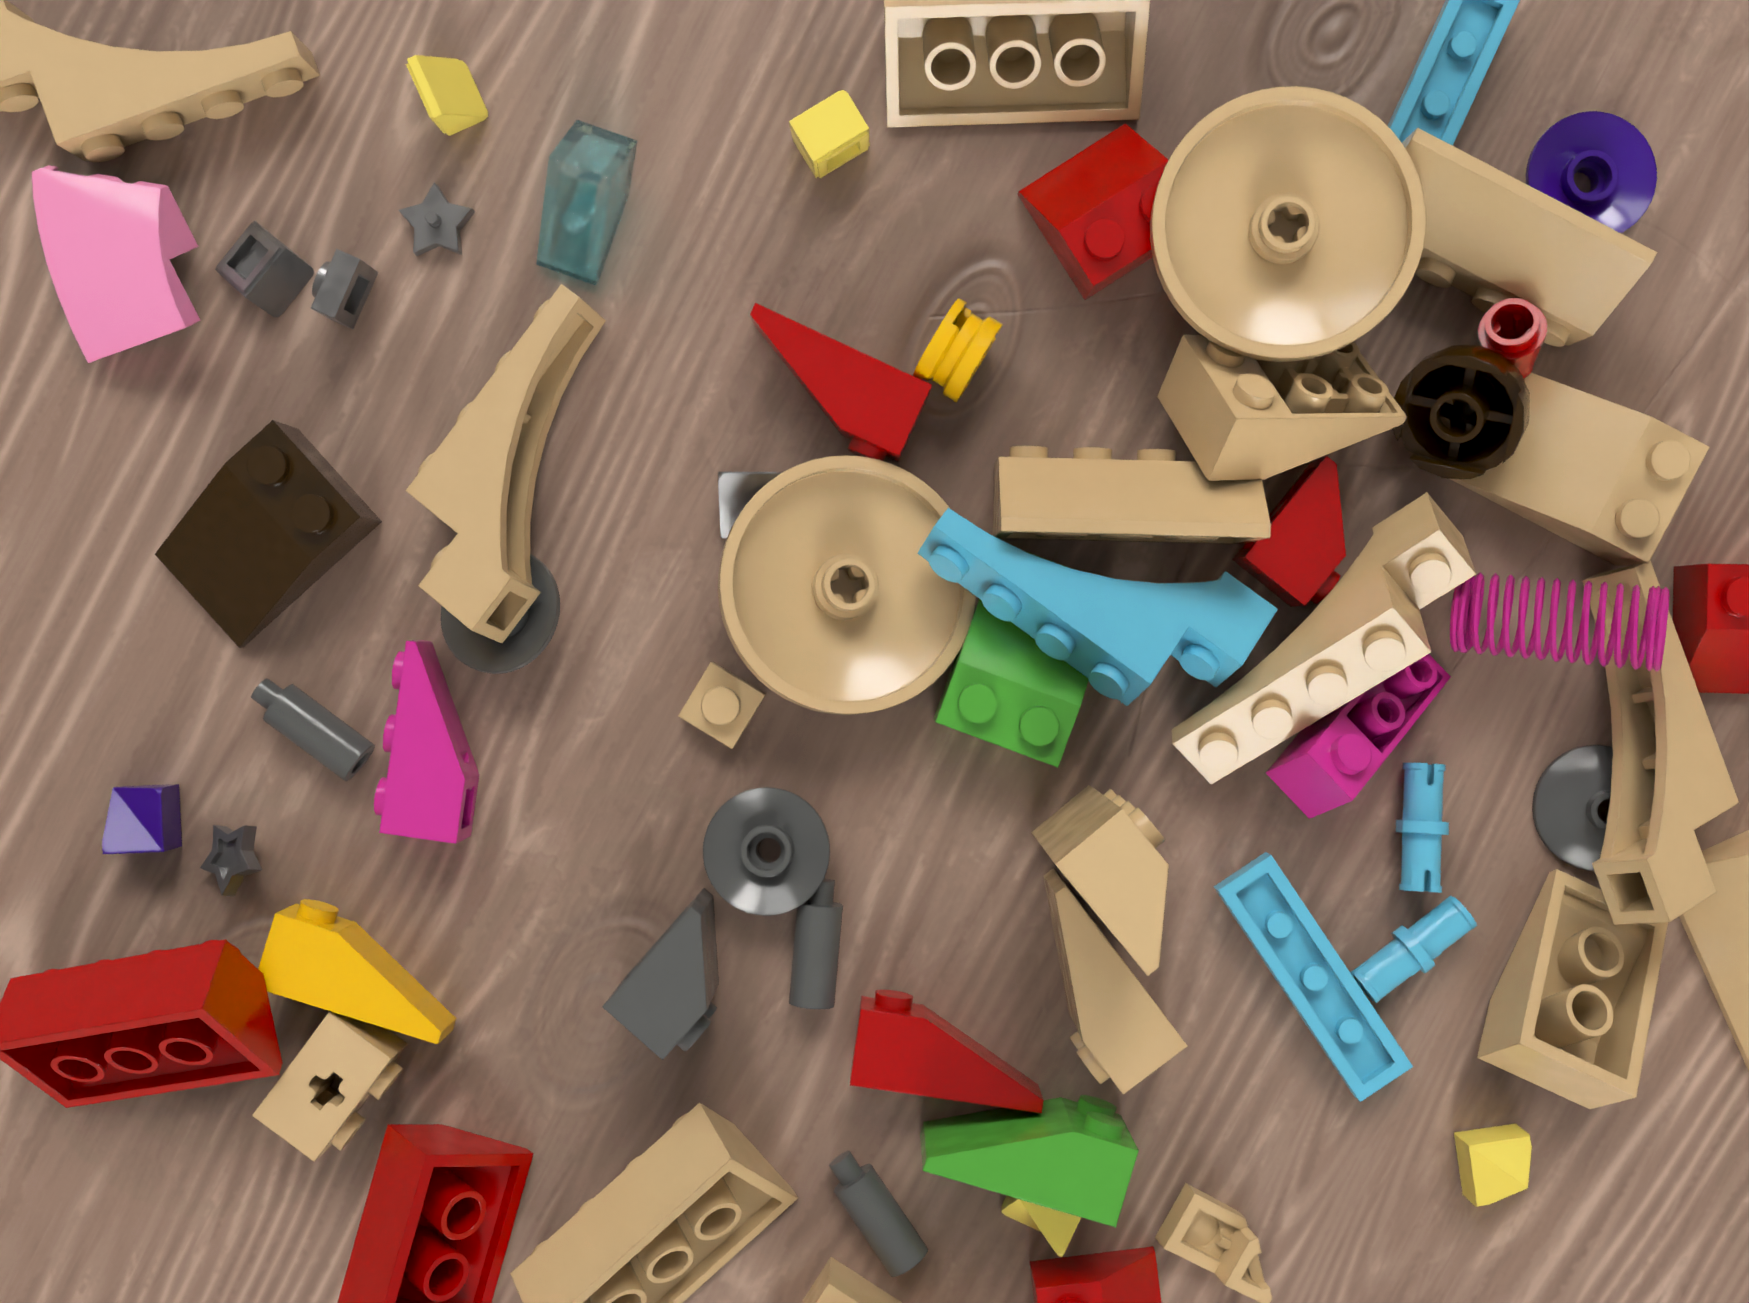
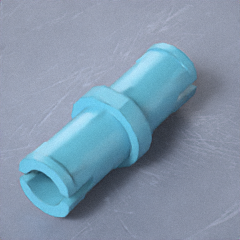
[1396,763,1449,893]
[1350,895,1477,1003]

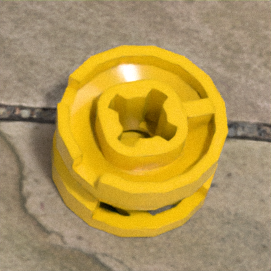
[913,298,1003,402]

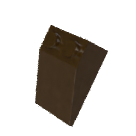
[155,420,382,648]

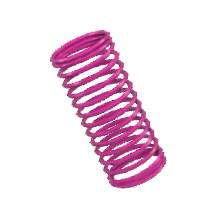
[1450,572,1670,672]

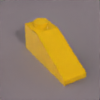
[258,899,457,1045]

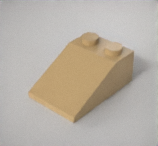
[1451,373,1709,566]
[1043,868,1187,1095]
[1477,869,1668,1109]

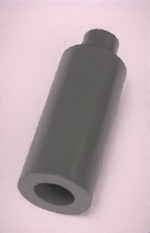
[251,678,375,781]
[789,878,843,1009]
[829,1151,928,1277]

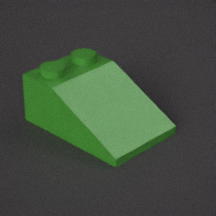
[933,551,1089,768]
[920,1095,1139,1228]

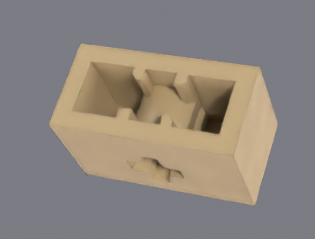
[252,1011,408,1162]

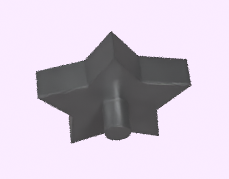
[399,183,475,256]
[200,825,262,896]

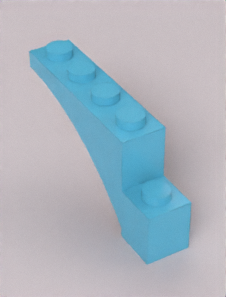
[917,508,1278,706]

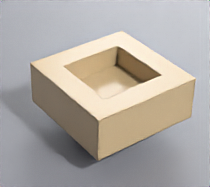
[678,662,766,749]

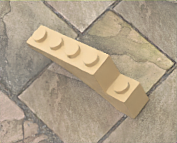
[0,0,320,162]
[406,284,606,644]
[1172,492,1476,784]
[1582,560,1739,925]

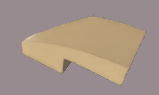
[1155,1183,1272,1303]

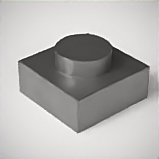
[311,249,378,329]

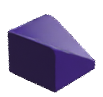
[102,784,182,854]

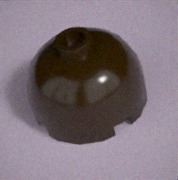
[1392,345,1530,479]

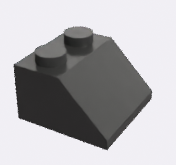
[603,888,719,1060]

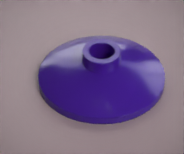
[1526,111,1657,233]

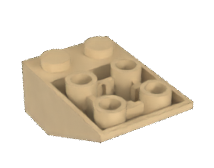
[1157,335,1407,481]

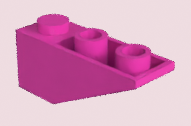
[374,640,479,844]
[1266,654,1451,819]

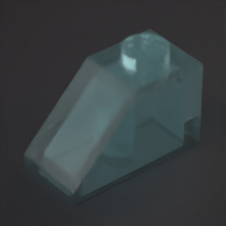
[536,120,637,285]

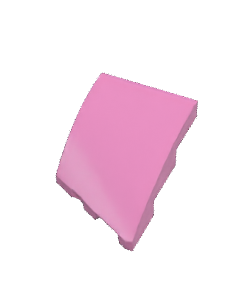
[32,165,201,363]

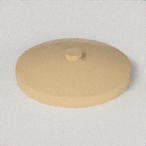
[1150,86,1426,362]
[718,455,976,715]

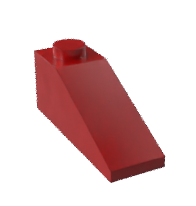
[750,303,932,462]
[850,990,1044,1113]

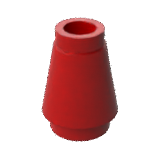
[1478,298,1547,379]

